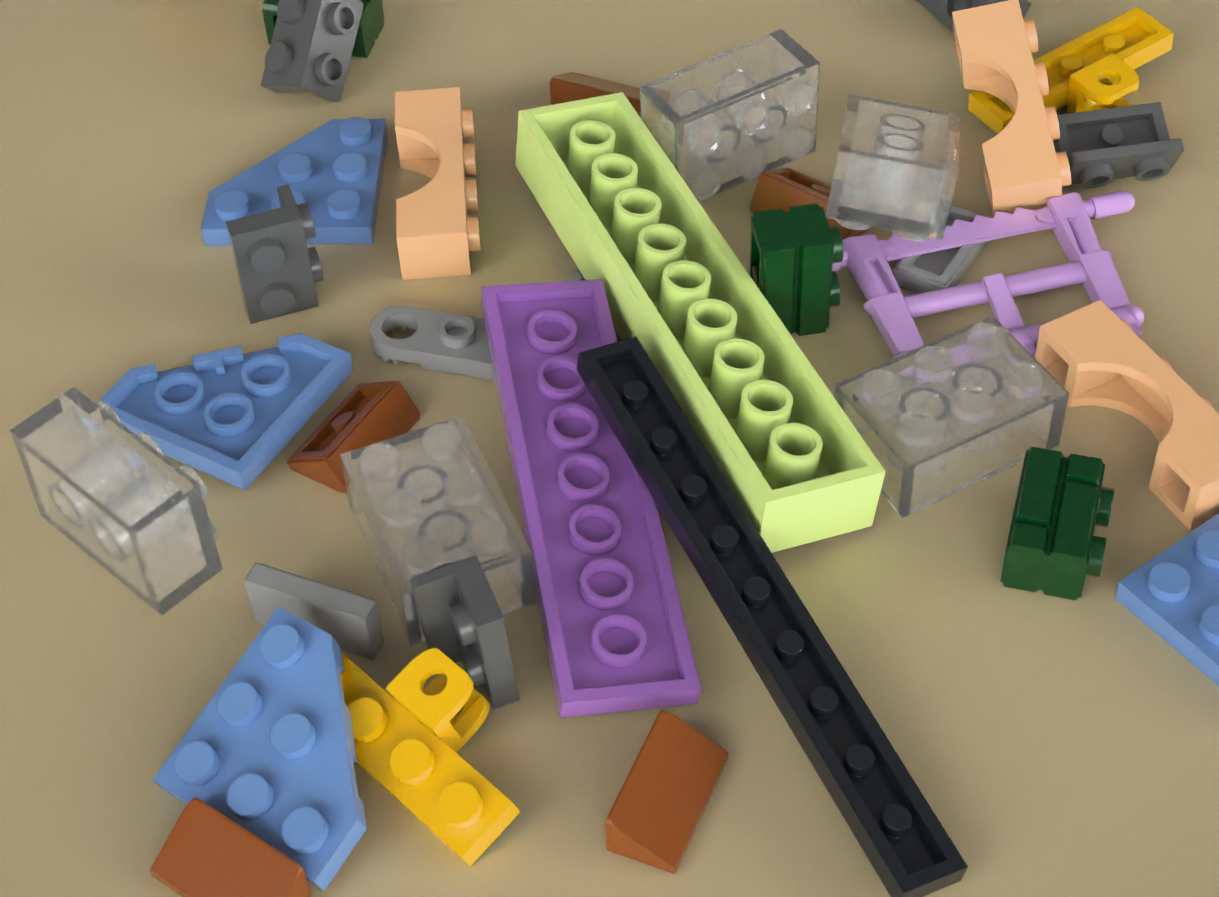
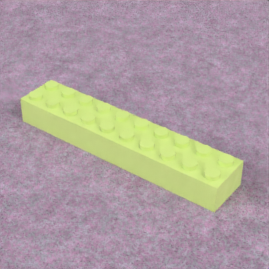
[515,92,886,553]

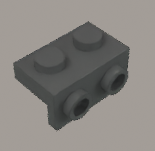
[261,0,363,102]
[1053,102,1184,188]
[226,184,324,324]

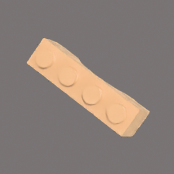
[952,0,1071,217]
[394,87,481,280]
[1033,300,1219,530]

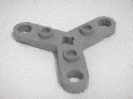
[370,269,585,398]

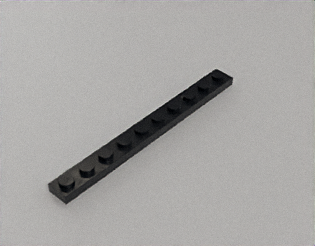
[576,336,968,897]

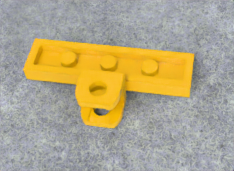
[968,6,1174,134]
[341,648,520,867]

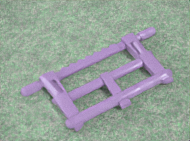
[832,191,1145,386]

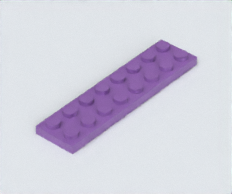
[481,279,701,718]

